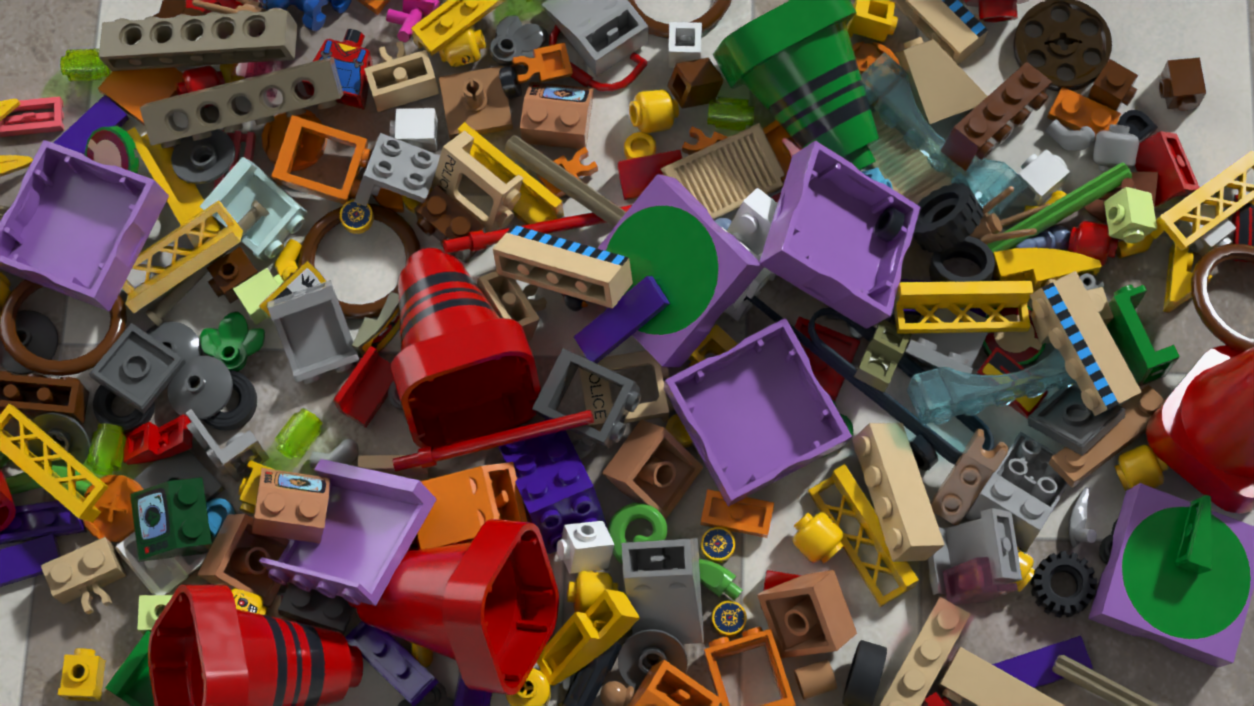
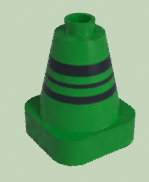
[712,0,879,171]

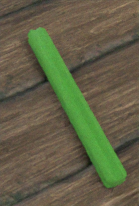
[988,163,1132,252]

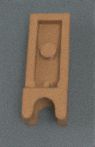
[930,429,1008,526]

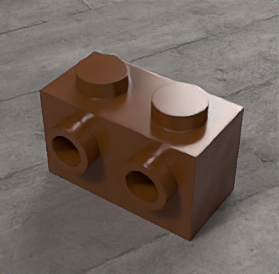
[414,186,486,263]

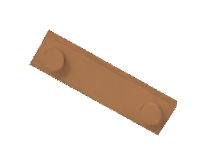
[1049,385,1164,488]

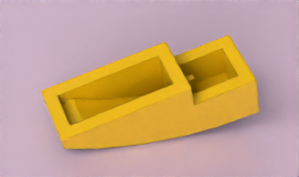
[993,248,1102,292]
[537,589,640,686]

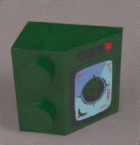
[130,477,212,562]

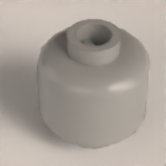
[1093,124,1139,172]

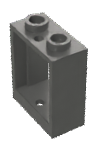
[532,348,641,449]

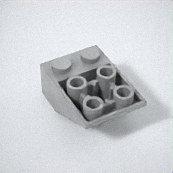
[541,0,648,77]
[966,431,1069,552]
[621,538,704,644]

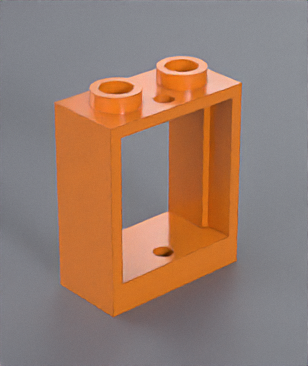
[271,115,372,205]
[704,627,796,706]

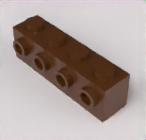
[941,62,1052,171]
[0,371,90,424]

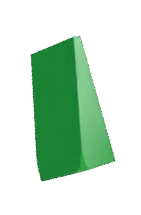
[1175,495,1213,574]

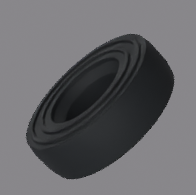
[203,370,257,431]
[93,385,155,435]

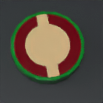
[85,126,139,173]
[982,305,1046,366]

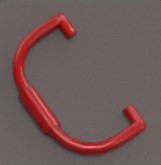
[549,25,648,92]

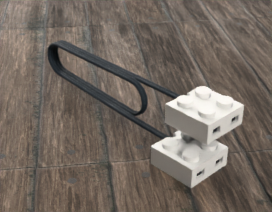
[722,188,994,465]

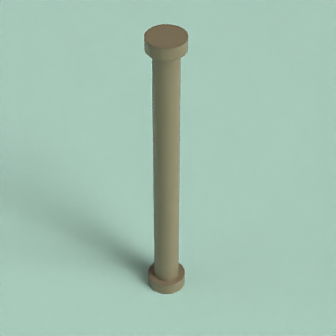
[145,200,270,326]

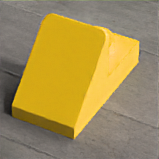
[1163,242,1213,312]

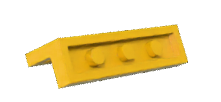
[411,0,506,56]
[458,122,564,225]
[127,127,221,248]
[1150,151,1254,251]
[122,200,243,314]
[893,281,1033,334]
[0,404,108,523]
[808,464,919,607]

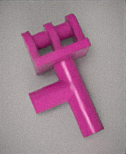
[386,0,440,42]

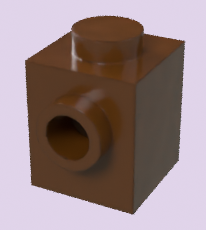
[667,57,724,109]
[1159,57,1206,111]
[1087,59,1138,111]
[207,246,258,304]

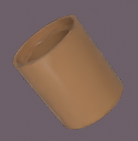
[794,659,837,700]

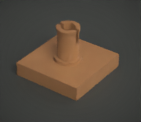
[439,66,513,140]

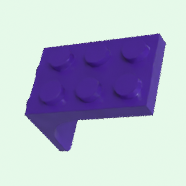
[498,419,607,554]

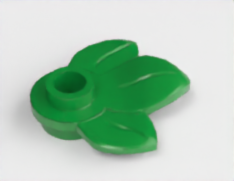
[200,311,265,372]

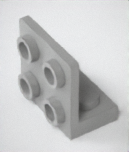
[354,133,440,206]
[904,308,992,382]
[186,409,269,482]

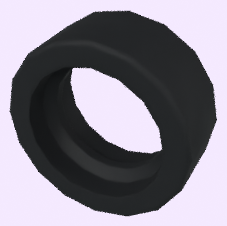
[929,236,995,282]
[842,640,887,706]

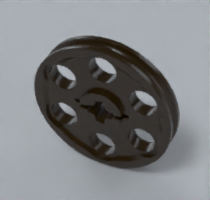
[1013,0,1112,91]

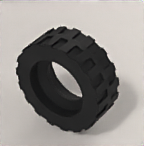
[913,183,984,253]

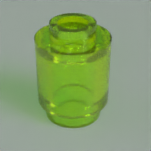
[60,48,110,82]
[707,96,755,131]
[275,408,323,460]
[86,424,127,476]

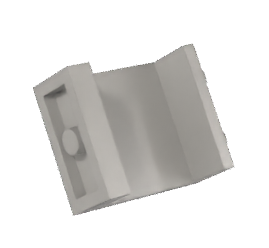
[928,508,1022,597]

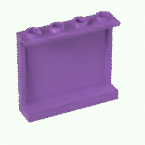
[259,459,437,606]

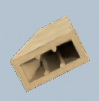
[896,36,988,126]

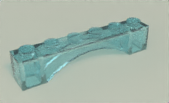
[861,52,1028,218]
[907,348,1076,425]

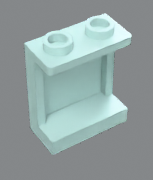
[200,157,308,261]

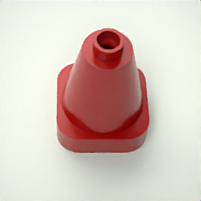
[1146,345,1254,514]
[348,519,559,695]

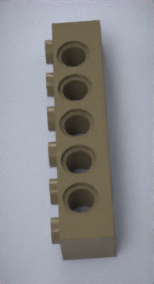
[99,8,297,71]
[140,57,344,148]

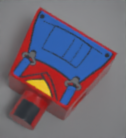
[302,29,373,110]

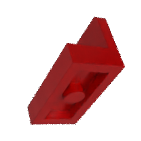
[1135,131,1200,207]
[333,346,394,428]

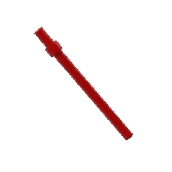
[443,205,632,253]
[393,410,594,472]

